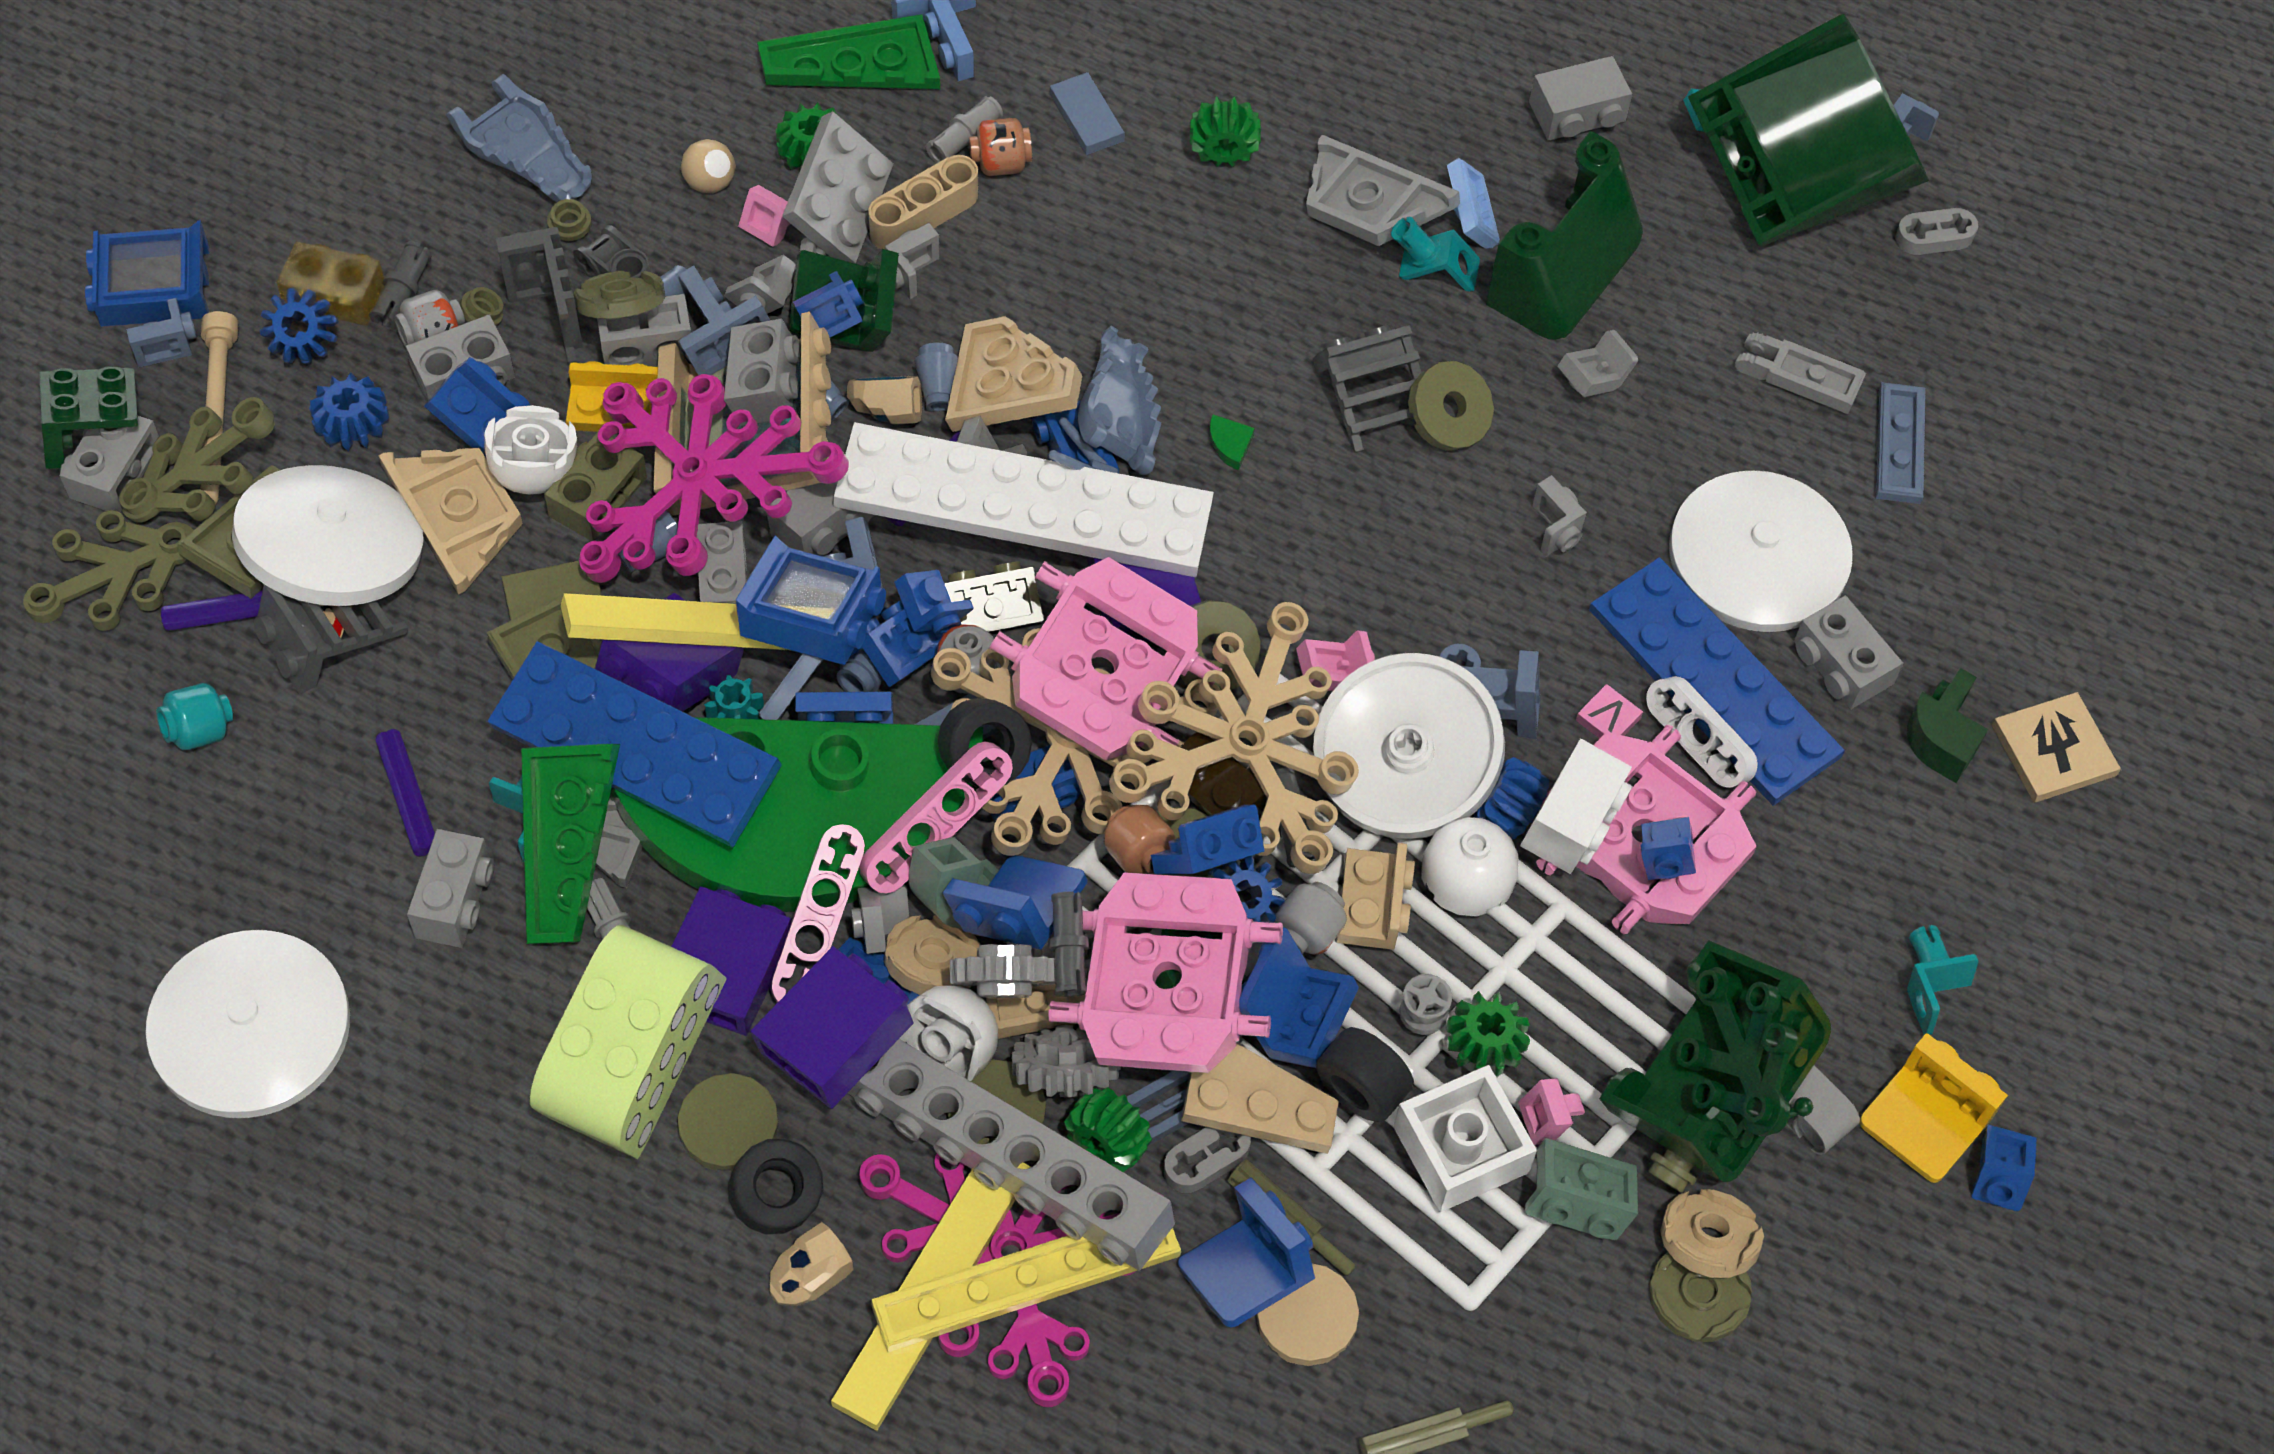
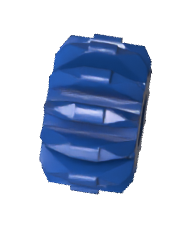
[260,288,339,365]
[309,372,389,452]
[1474,757,1549,840]
[1208,856,1285,923]

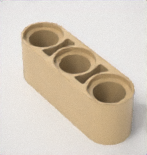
[869,155,978,249]

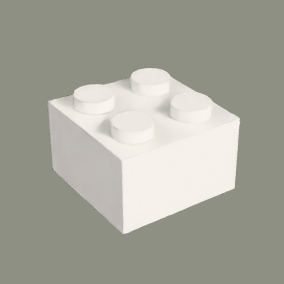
[1520,738,1632,874]
[1393,1065,1537,1213]

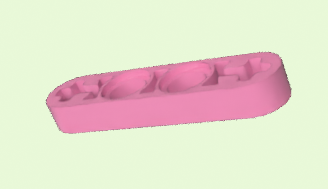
[859,742,1013,894]
[770,824,865,1003]

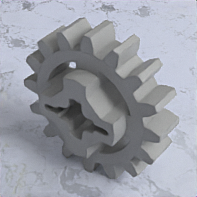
[950,944,1056,998]
[1012,1025,1121,1097]

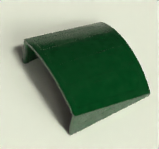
[1688,14,1930,247]

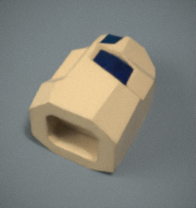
[847,376,922,424]
[770,1222,853,1306]

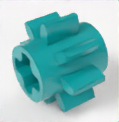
[704,675,764,719]

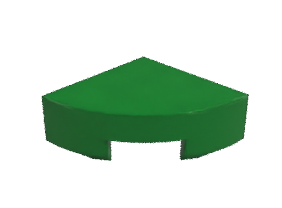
[1209,414,1255,470]

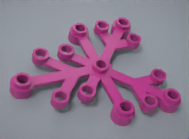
[579,374,849,583]
[860,1154,1163,1407]

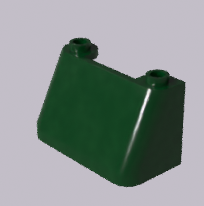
[1486,131,1643,340]
[1599,940,1831,1182]

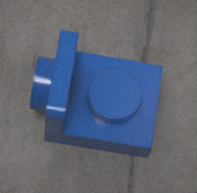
[793,271,863,338]
[894,570,974,635]
[1640,817,1696,880]
[1972,1124,2037,1211]

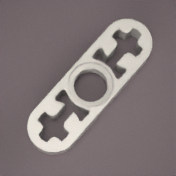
[1646,676,1757,787]

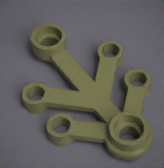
[119,397,274,522]
[23,510,193,631]

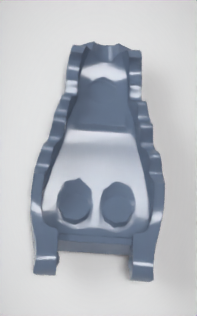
[445,74,592,202]
[1078,326,1161,475]

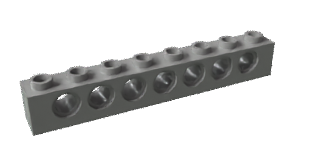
[848,1039,1175,1271]

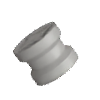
[1399,974,1453,1035]

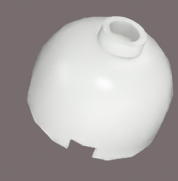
[484,405,577,495]
[1421,817,1518,916]
[899,985,998,1081]

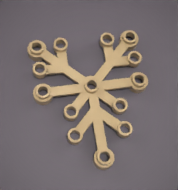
[1109,602,1359,874]
[931,628,1220,856]

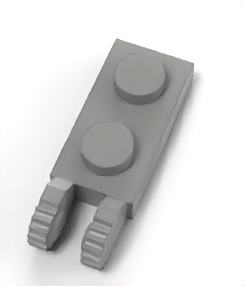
[1735,332,1866,414]

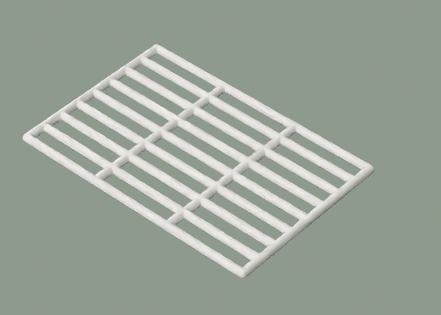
[1047,674,1696,1311]

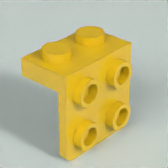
[1859,1033,2008,1183]

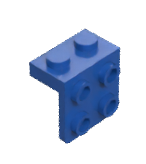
[942,855,1088,950]
[1239,927,1359,1068]
[1178,1177,1315,1327]

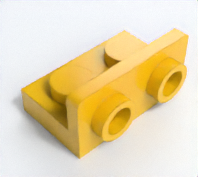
[566,361,658,432]

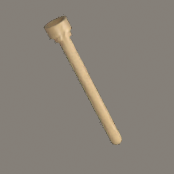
[200,311,239,505]

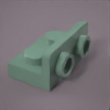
[1525,1138,1638,1240]

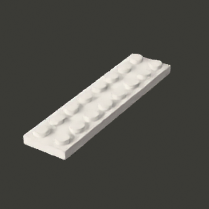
[834,422,1214,577]

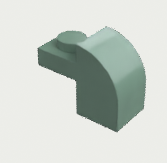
[909,837,999,928]

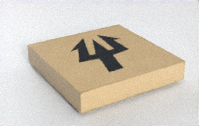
[1992,692,2121,803]

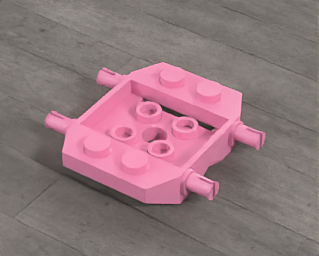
[989,557,1222,760]
[1536,725,1756,934]
[1049,873,1283,1073]

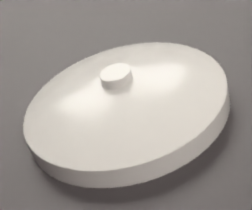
[232,465,423,606]
[1669,471,1853,632]
[1313,653,1505,839]
[146,930,350,1118]

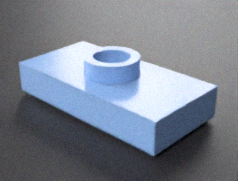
[1447,158,1500,248]

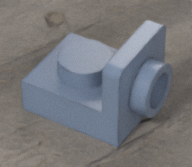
[1894,93,1939,141]
[126,298,197,367]

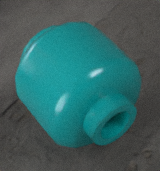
[156,683,233,750]

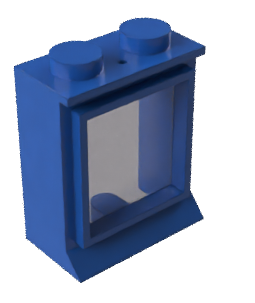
[85,220,209,327]
[736,535,886,665]

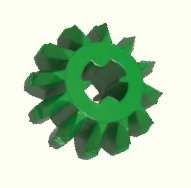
[1190,96,1261,167]
[776,102,844,171]
[1446,991,1530,1077]
[1064,1087,1153,1173]

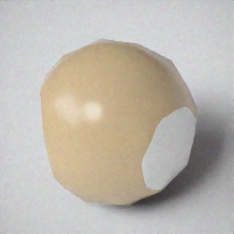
[681,139,736,193]

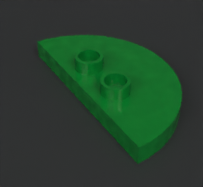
[610,717,983,912]

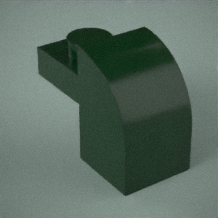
[1907,668,1989,783]

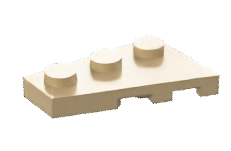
[1181,1044,1339,1154]

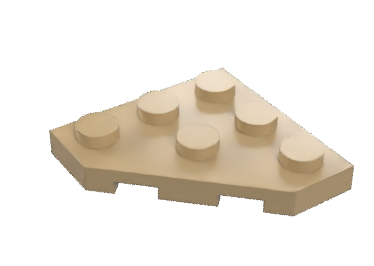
[945,316,1082,432]

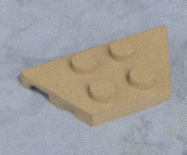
[378,448,523,595]

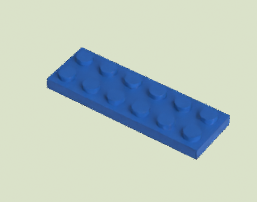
[1589,557,1845,806]
[487,641,782,848]

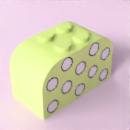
[530,925,727,1159]

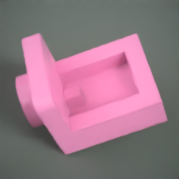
[1296,630,1375,691]

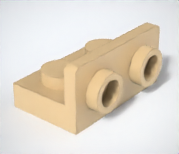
[1336,843,1415,950]

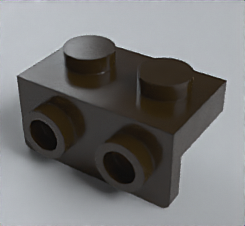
[1169,731,1267,816]

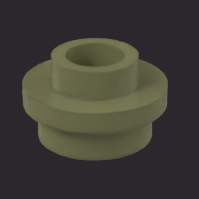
[547,199,592,241]
[459,287,503,327]
[1648,1149,1697,1193]

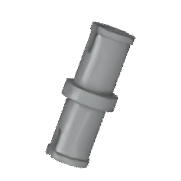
[926,96,1003,163]

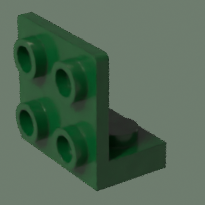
[789,249,899,352]
[40,366,138,469]

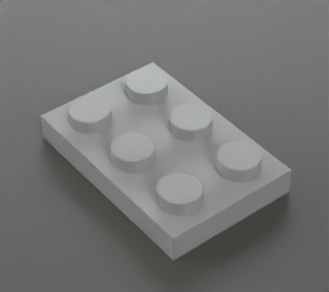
[782,111,894,263]

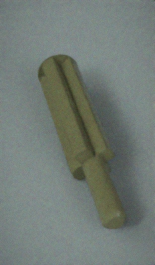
[1228,1159,1355,1275]
[1359,1400,1514,1454]

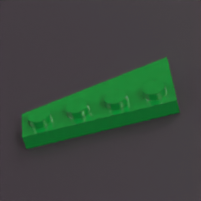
[757,14,940,89]
[521,744,620,944]

